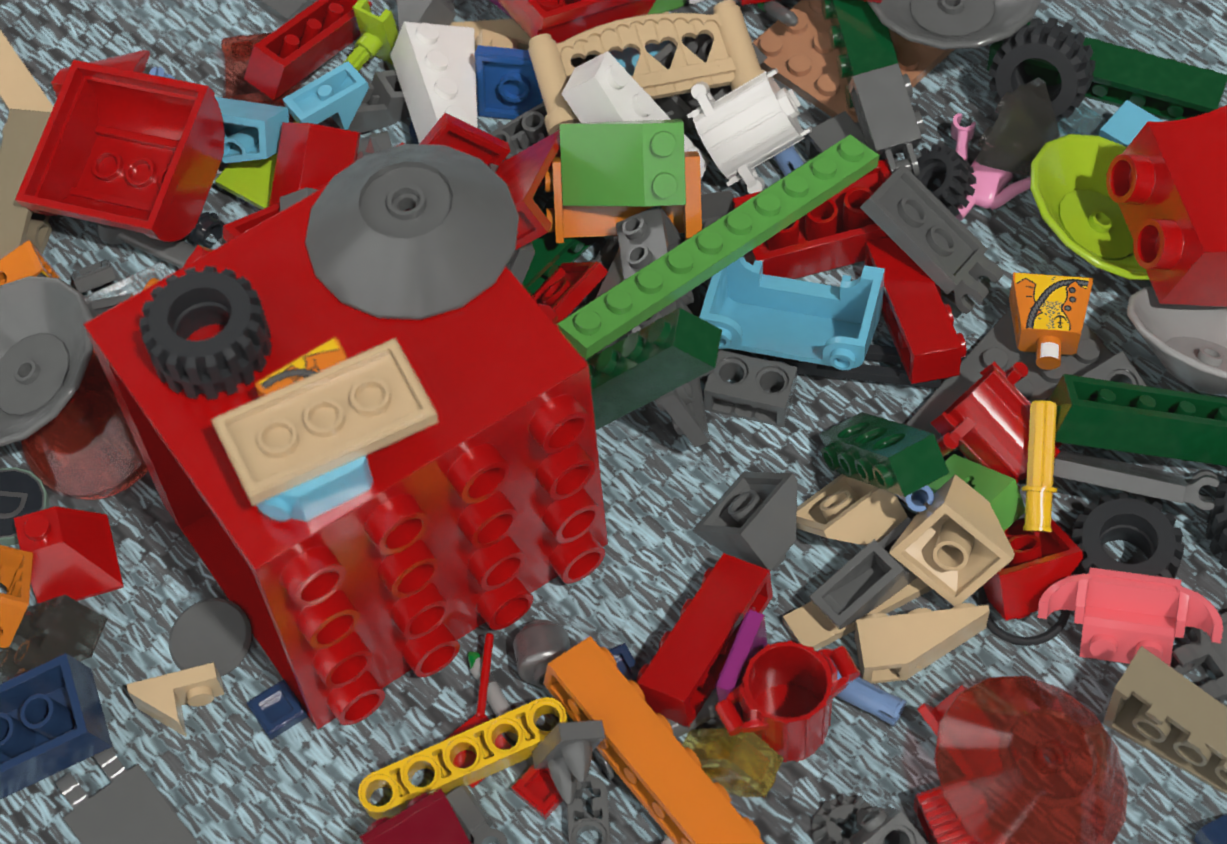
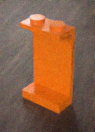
[545,151,702,243]

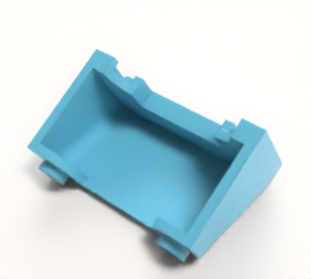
[699,257,885,370]

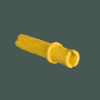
[1022,400,1057,532]

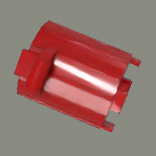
[930,361,1062,490]
[715,641,860,762]

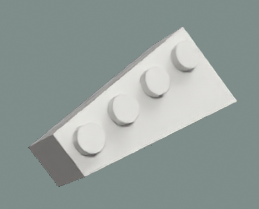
[390,22,477,144]
[562,51,709,179]

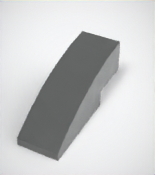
[347,70,410,133]
[809,517,917,630]

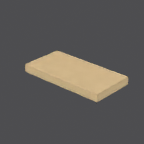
[212,338,438,505]

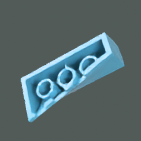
[215,97,289,164]

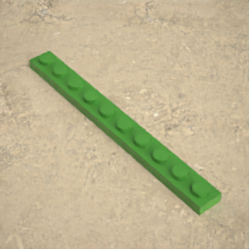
[557,134,880,360]

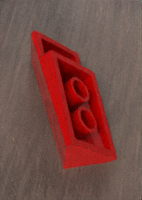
[269,122,360,206]

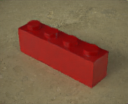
[244,0,372,100]
[864,237,967,384]
[636,553,773,727]

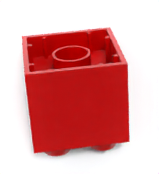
[1106,105,1227,307]

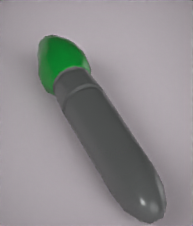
[756,0,798,27]

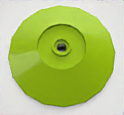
[1030,134,1150,280]

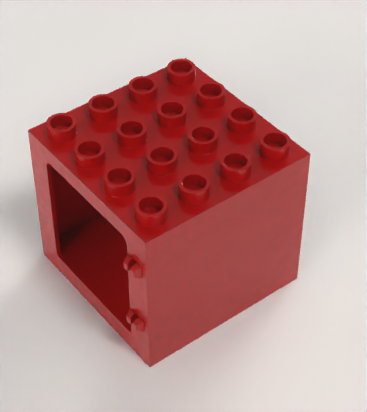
[83,142,608,729]

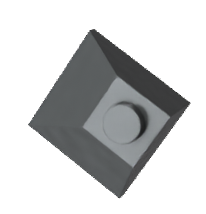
[693,471,798,571]

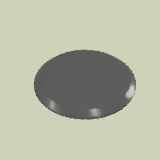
[169,598,252,677]

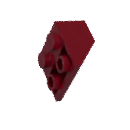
[359,788,471,844]

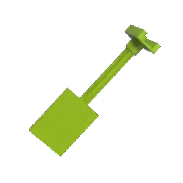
[215,0,398,210]

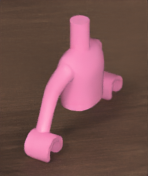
[951,113,1031,221]

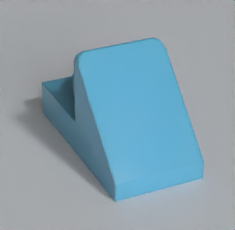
[282,61,369,130]

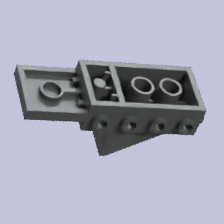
[595,206,714,447]

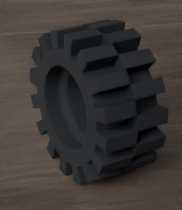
[916,144,976,216]

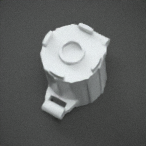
[687,68,812,194]

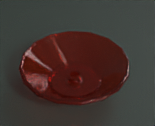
[934,676,1128,844]

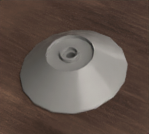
[1127,286,1227,396]

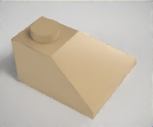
[796,474,908,546]
[889,474,1015,606]

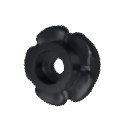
[190,212,224,249]

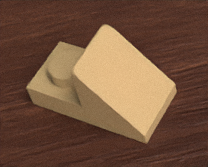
[127,662,224,737]

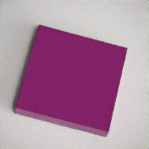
[716,610,767,724]

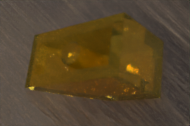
[683,729,784,798]

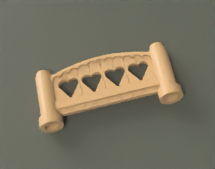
[528,0,766,135]

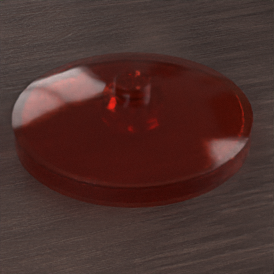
[21,348,148,500]

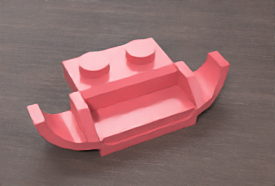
[1038,567,1223,666]

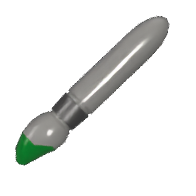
[468,651,518,741]

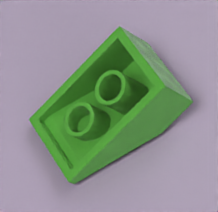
[559,119,686,206]

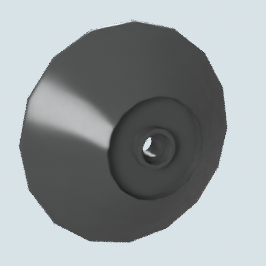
[867,0,1041,49]
[305,144,519,320]
[0,276,93,447]

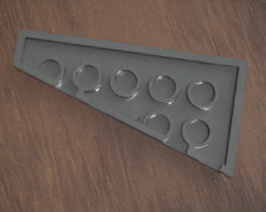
[906,273,1113,461]

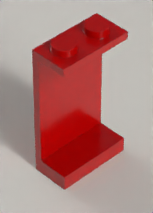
[496,130,561,250]

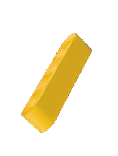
[358,697,568,820]

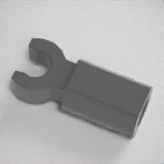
[446,785,508,844]

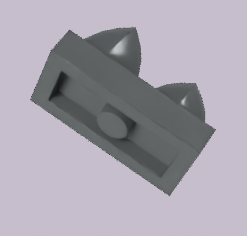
[532,720,605,805]

